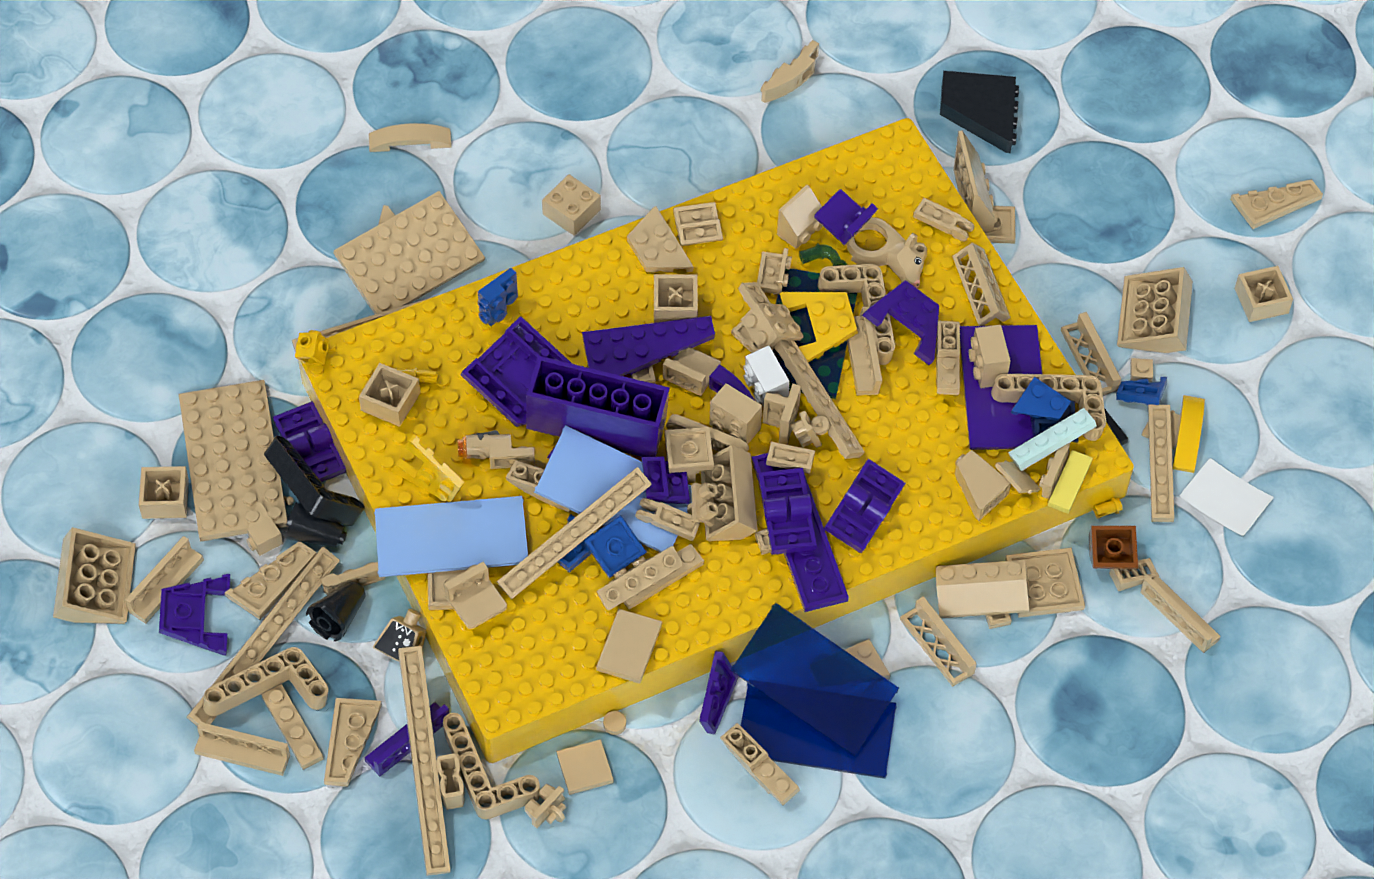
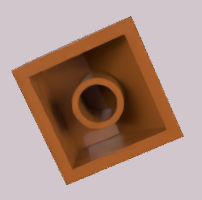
[1089,526,1138,569]

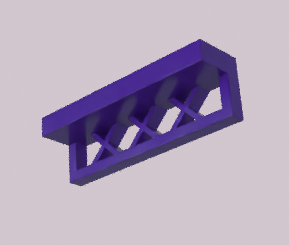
[364,702,449,777]

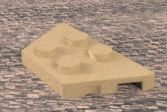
[627,206,693,272]

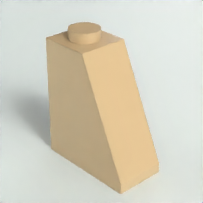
[955,450,1011,521]

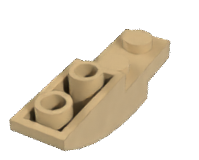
[761,40,819,103]
[936,321,960,395]
[506,460,570,512]
[720,723,800,805]

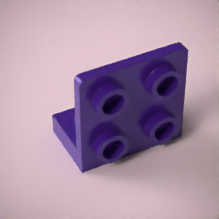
[814,189,878,245]

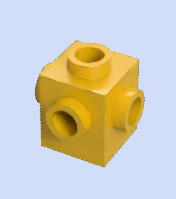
[295,330,329,365]

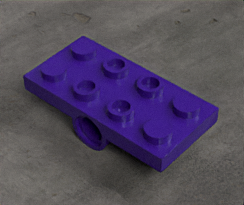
[273,401,347,482]
[824,459,905,553]
[758,468,817,555]

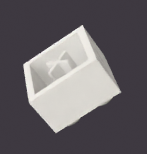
[743,346,789,406]

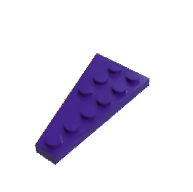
[582,316,715,376]

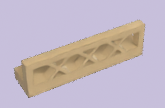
[952,243,1010,326]
[847,307,882,396]
[1061,312,1121,395]
[125,536,204,624]
[1140,576,1221,653]
[900,596,977,687]
[194,722,290,776]

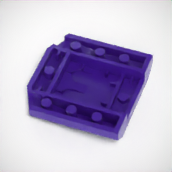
[461,316,572,427]

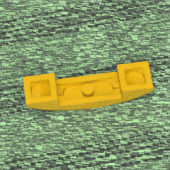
[1173,395,1205,473]

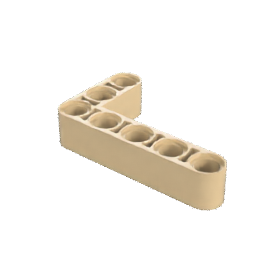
[818,264,895,365]
[991,374,1106,441]
[203,647,328,716]
[443,713,540,820]

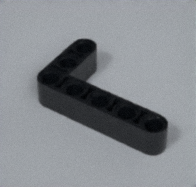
[264,435,365,526]

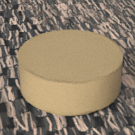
[603,711,626,735]

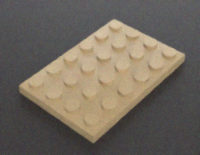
[333,191,485,314]

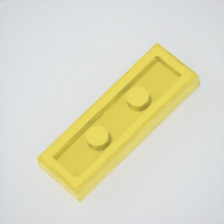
[1048,450,1093,514]

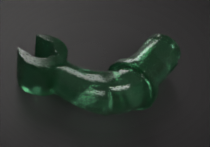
[799,243,847,266]

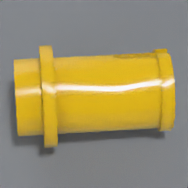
[1093,497,1123,519]

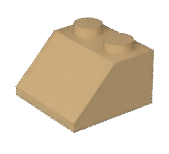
[777,185,823,249]

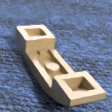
[369,123,451,152]

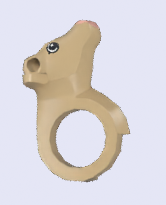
[846,217,927,288]

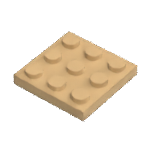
[1005,548,1085,618]

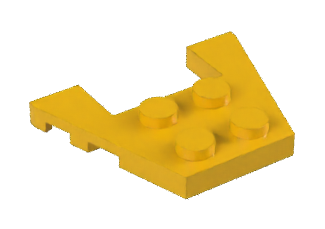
[780,292,858,362]
[392,434,464,502]

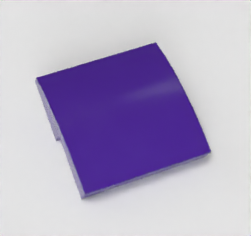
[642,457,690,504]

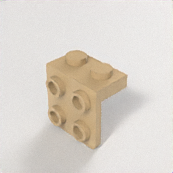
[741,303,803,350]
[444,562,507,629]

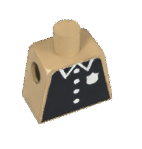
[373,609,426,662]

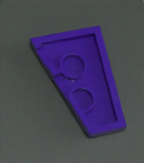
[699,651,738,734]

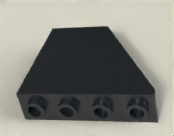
[940,70,1019,153]

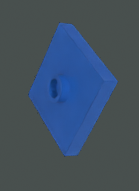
[583,515,646,578]

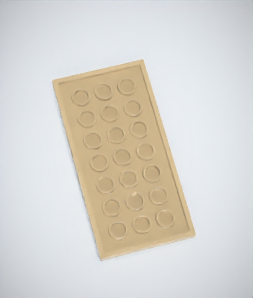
[179,380,288,542]

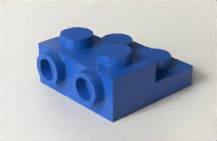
[478,268,518,326]

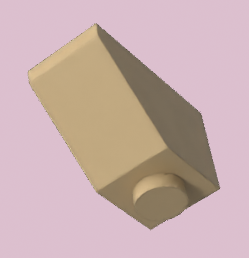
[246,501,283,556]

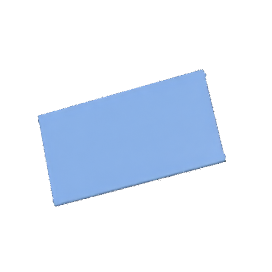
[534,425,692,552]
[374,496,528,577]

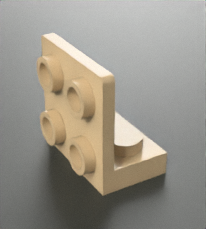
[663,347,721,396]

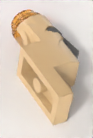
[457,430,535,469]

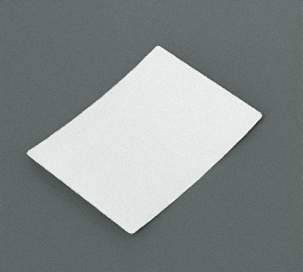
[1179,458,1274,536]

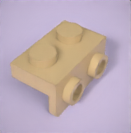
[757,248,792,295]

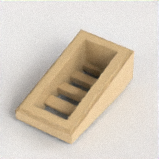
[1109,558,1159,592]

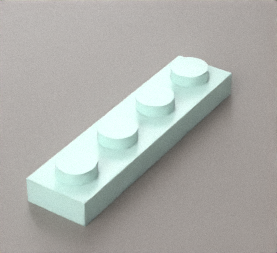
[1008,408,1097,471]

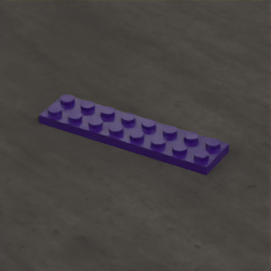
[751,453,849,612]

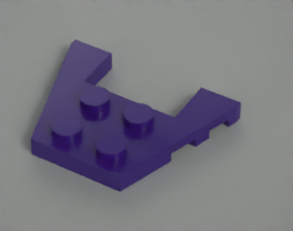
[862,280,939,365]
[159,574,230,655]

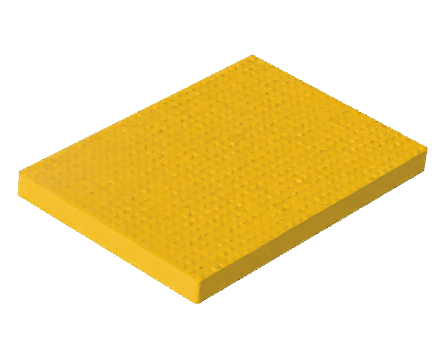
[298,118,1134,763]

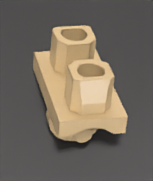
[791,411,830,448]
[687,483,718,527]
[525,784,566,828]

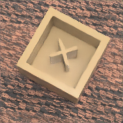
[542,174,601,236]
[1234,266,1293,322]
[654,274,698,323]
[969,325,1010,388]
[359,363,420,427]
[709,384,762,444]
[139,466,189,519]

